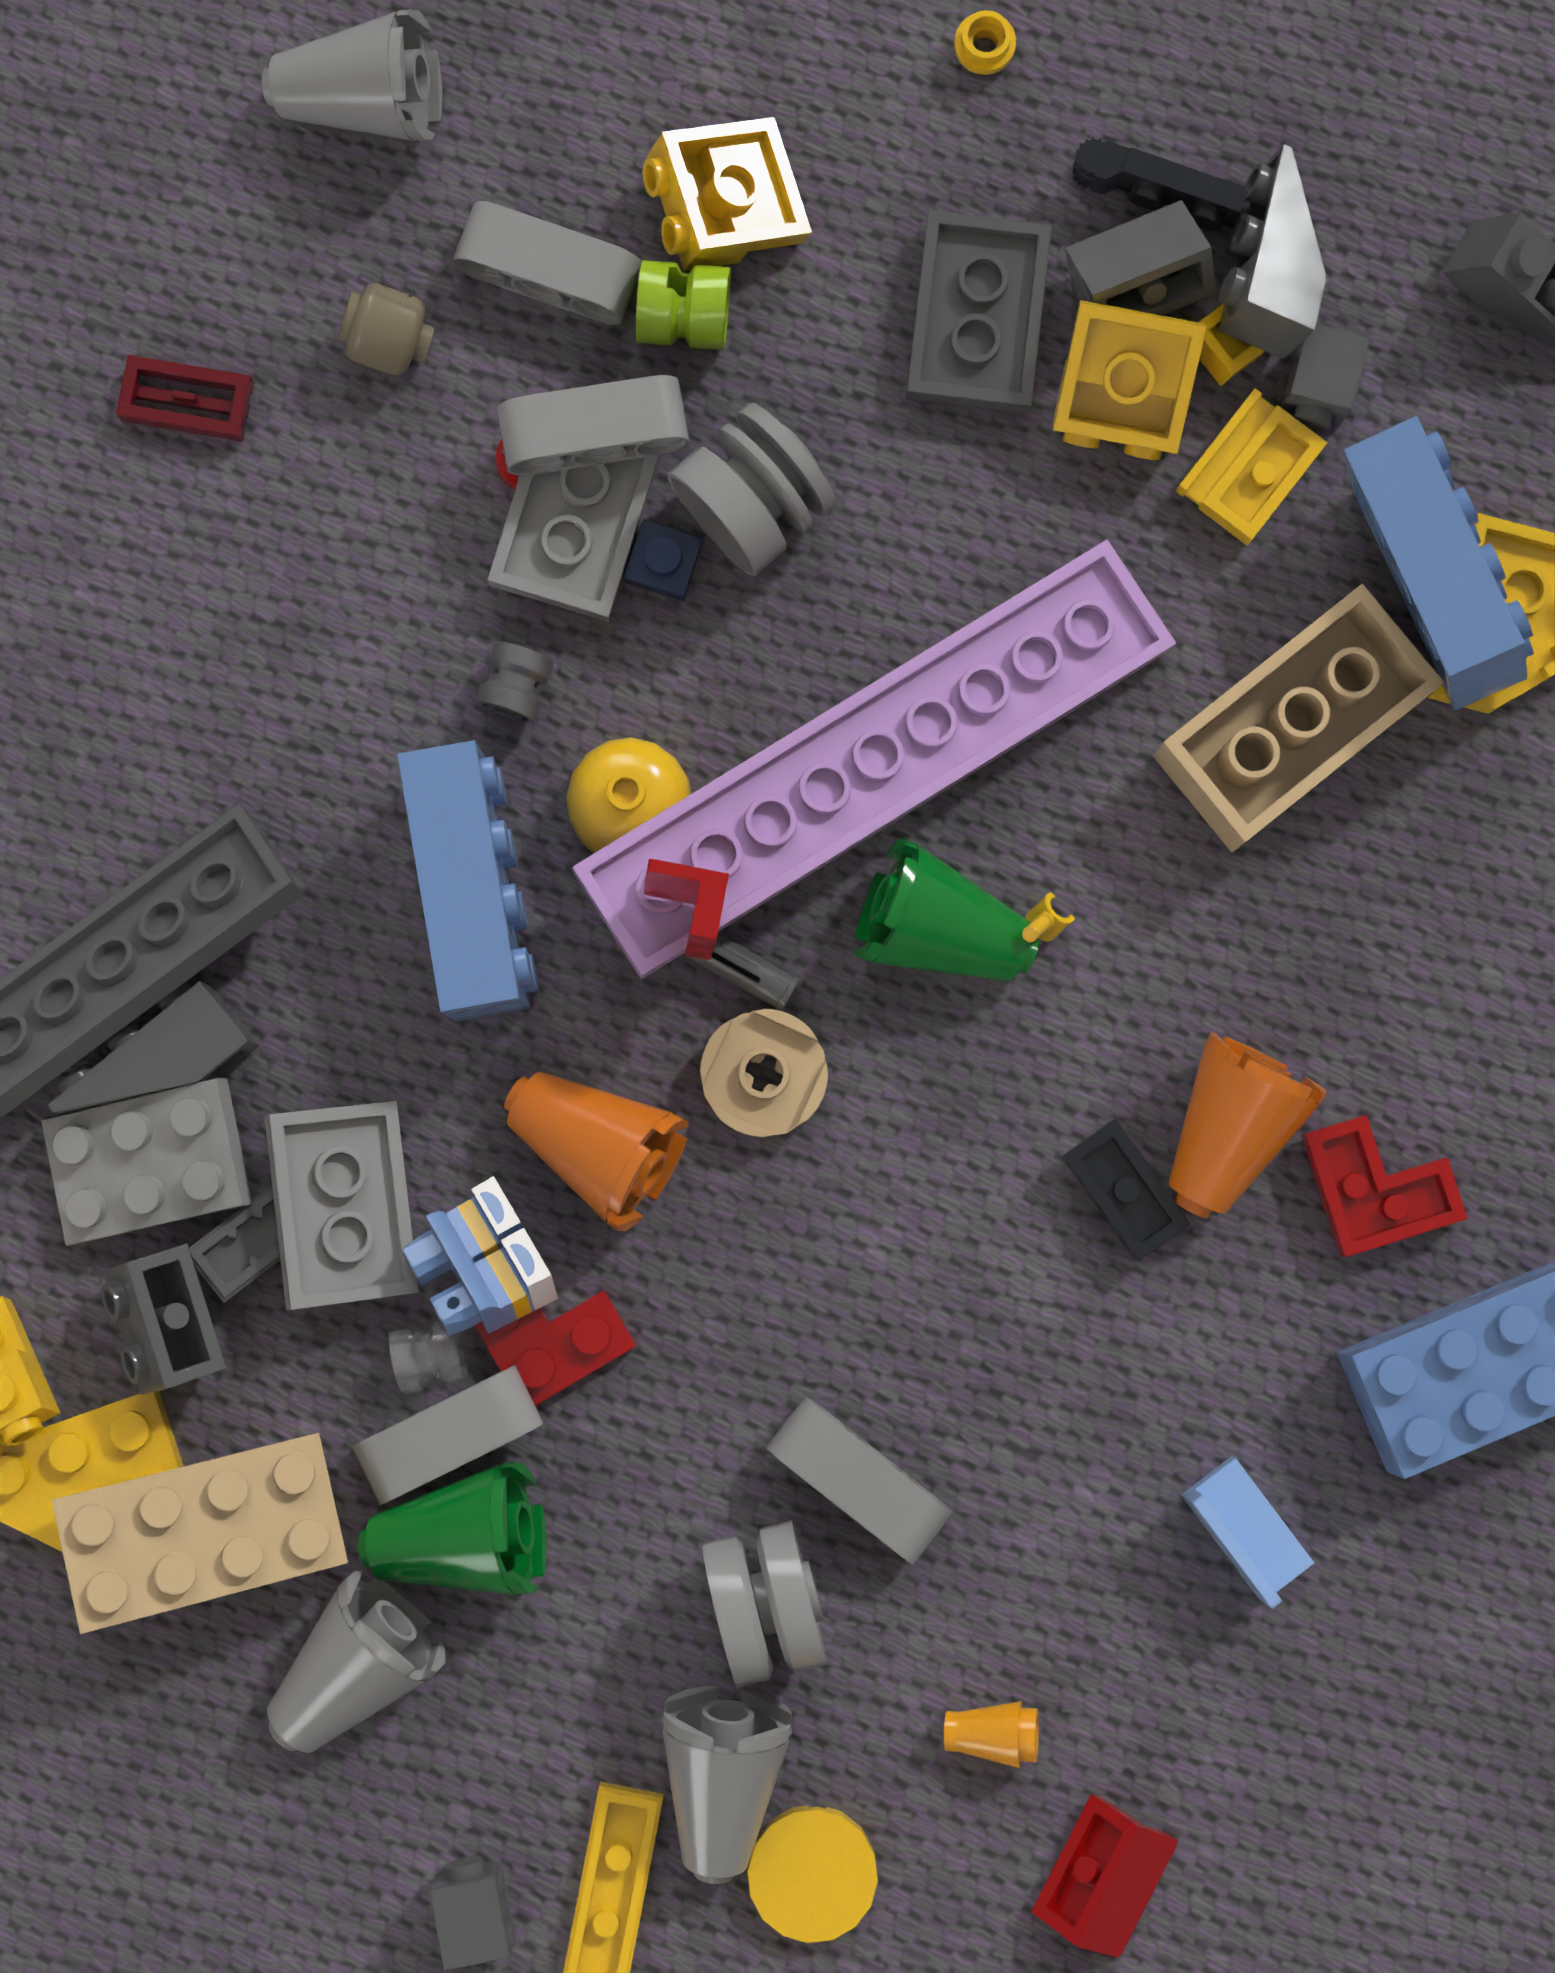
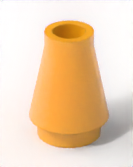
[944,1701,1039,1769]

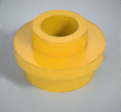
[954,10,1016,75]

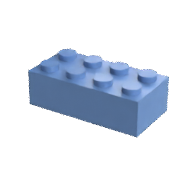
[1344,416,1534,711]
[397,740,539,1021]
[1336,1261,1555,1479]

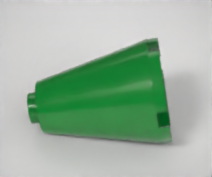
[854,838,1039,981]
[358,1461,547,1596]

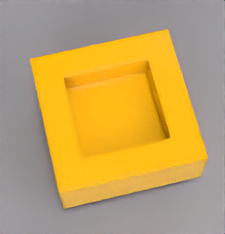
[1198,304,1266,386]

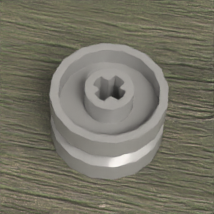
[702,1520,828,1688]

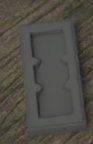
[189,1185,280,1304]

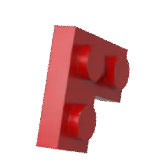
[1301,1115,1468,1257]
[474,1290,637,1406]

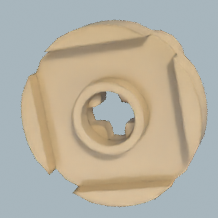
[700,1009,828,1138]

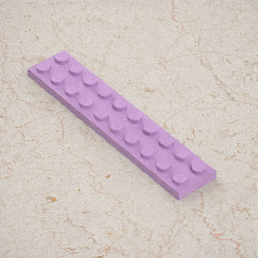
[572,540,1177,980]

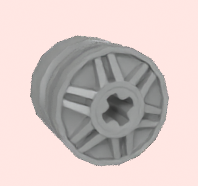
[667,403,836,576]

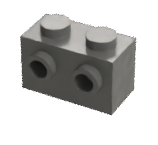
[1065,200,1216,316]
[101,1244,226,1395]

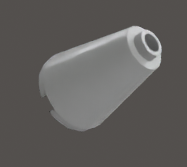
[261,9,442,142]
[267,1571,445,1753]
[661,1686,793,1884]

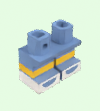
[402,1176,558,1336]

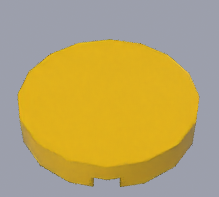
[747,1805,878,1943]

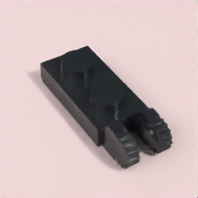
[1072,137,1248,231]

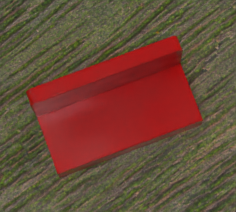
[643,859,729,960]
[1031,1794,1178,1957]

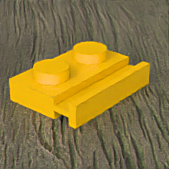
[1176,388,1328,546]

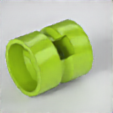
[636,260,731,351]

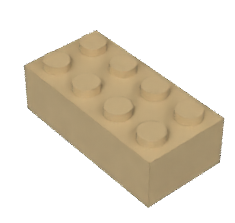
[1152,584,1445,852]
[52,1433,348,1634]

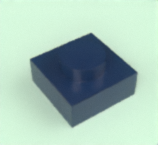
[623,519,703,602]

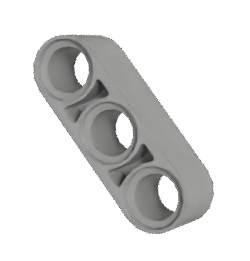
[452,201,641,325]
[497,375,690,475]
[352,1365,544,1505]
[766,1396,954,1564]

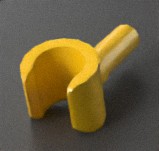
[1022,892,1075,942]

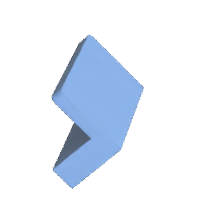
[1181,1456,1314,1609]

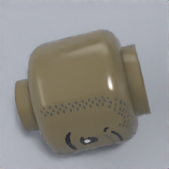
[337,283,434,376]

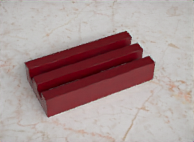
[116,354,255,442]

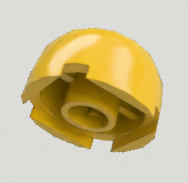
[566,737,691,853]

